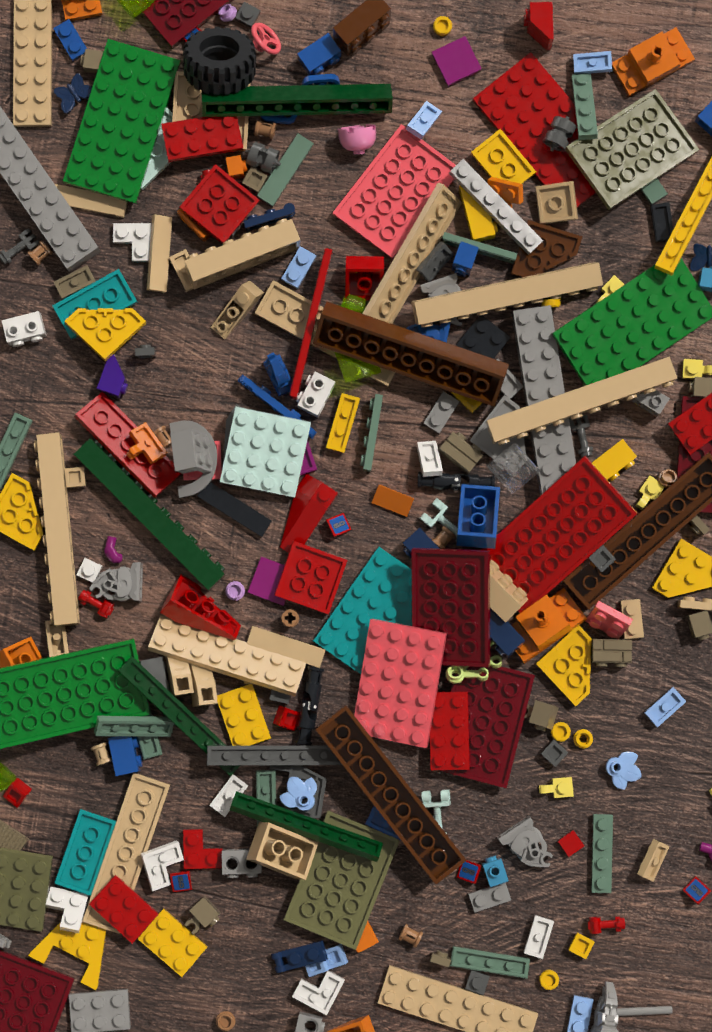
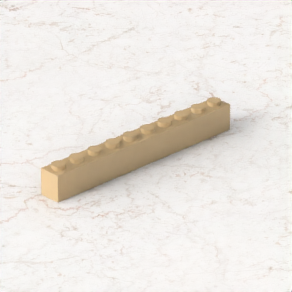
[411,262,603,327]
[486,356,677,446]
[34,432,80,627]

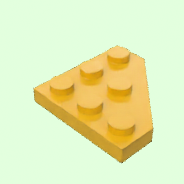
[65,308,146,361]
[0,473,44,551]
[652,539,712,598]
[536,626,592,706]

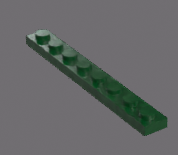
[118,656,240,776]
[230,791,383,862]

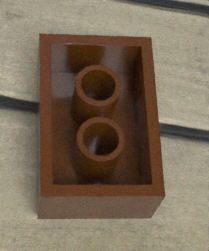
[333,0,391,56]

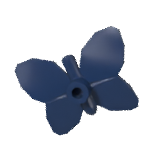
[54,73,92,114]
[690,243,712,271]

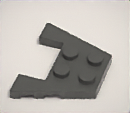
[269,765,327,819]

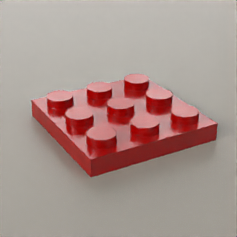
[179,164,260,244]
[274,541,348,614]

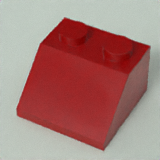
[523,2,554,50]
[345,256,384,301]

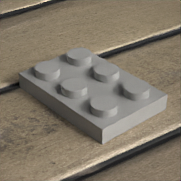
[69,989,131,1032]

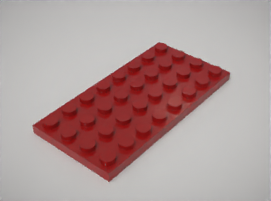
[472,52,596,208]
[481,456,638,613]

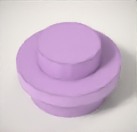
[219,4,237,22]
[226,581,245,601]

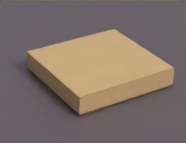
[535,181,578,224]

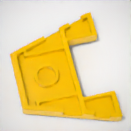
[28,917,107,990]

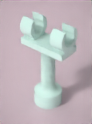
[420,498,458,542]
[422,790,451,834]

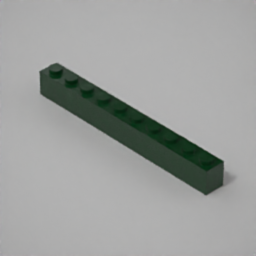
[201,84,393,117]
[74,438,226,591]

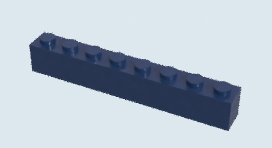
[403,528,525,658]

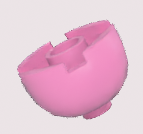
[338,124,376,154]

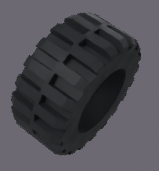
[183,27,256,95]

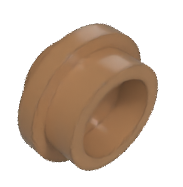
[658,469,677,488]
[216,1011,236,1031]

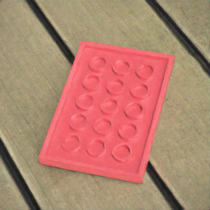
[332,124,456,260]
[354,619,447,748]

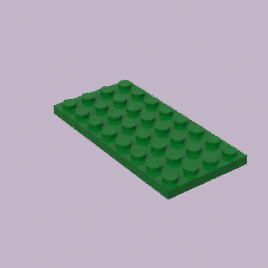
[63,39,181,204]
[551,258,712,386]
[0,638,150,749]

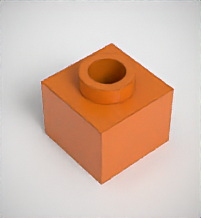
[226,155,247,180]

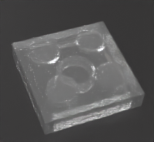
[487,442,540,494]

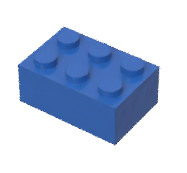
[457,484,500,549]

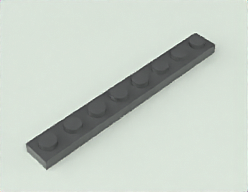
[207,746,342,766]

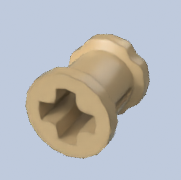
[90,742,112,766]

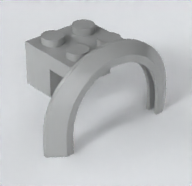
[170,420,217,498]

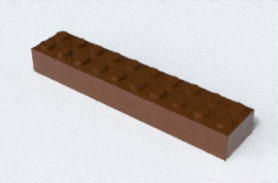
[313,302,509,406]
[563,452,712,610]
[315,704,467,885]

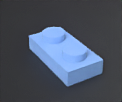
[573,51,612,74]
[406,101,442,140]
[281,246,317,289]
[644,687,686,727]
[567,995,593,1032]

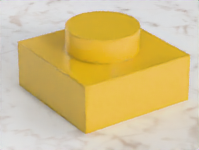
[568,932,595,959]

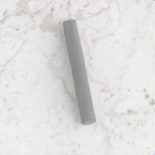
[616,1006,672,1016]

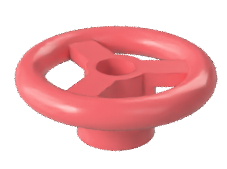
[251,23,281,55]

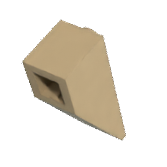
[211,281,264,339]
[165,656,194,696]
[189,664,218,707]

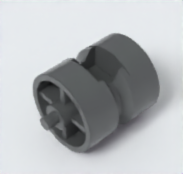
[543,116,576,152]
[245,141,281,174]

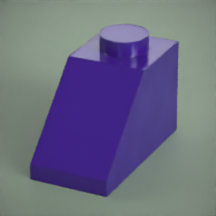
[97,354,128,398]

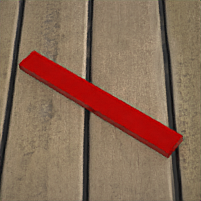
[290,248,332,400]

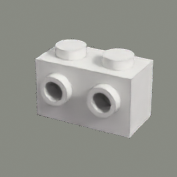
[1,311,47,347]
[296,372,335,418]

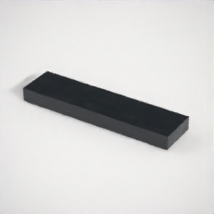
[197,482,272,537]

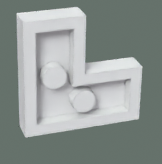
[113,223,152,262]
[141,840,184,891]
[46,887,89,933]
[292,970,345,1015]

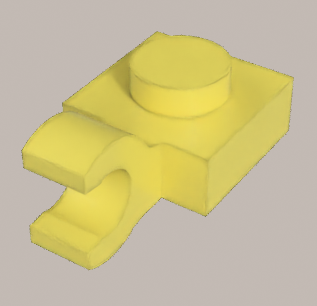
[596,275,624,303]
[682,359,712,379]
[635,476,665,510]
[539,777,574,798]

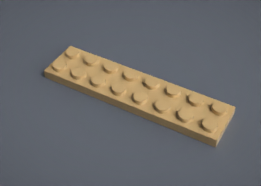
[13,0,53,127]
[362,183,462,324]
[255,280,395,387]
[148,615,306,697]
[82,772,170,934]
[378,965,538,1032]

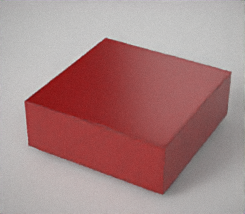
[557,830,584,857]

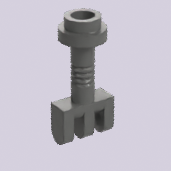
[0,228,40,265]
[569,415,594,458]

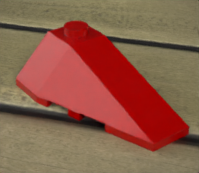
[280,474,338,553]
[160,575,241,640]

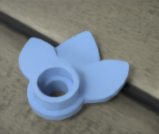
[606,752,641,790]
[280,777,317,811]

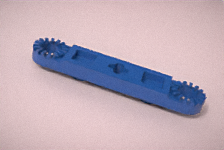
[237,374,317,439]

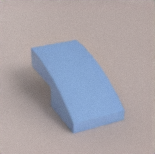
[305,944,348,977]

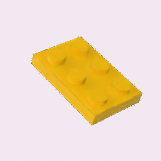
[471,129,536,184]
[217,684,271,746]
[138,908,208,977]

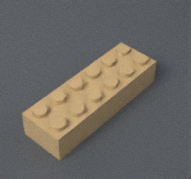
[185,219,300,290]

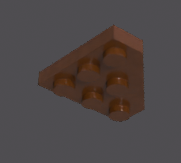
[511,220,583,278]

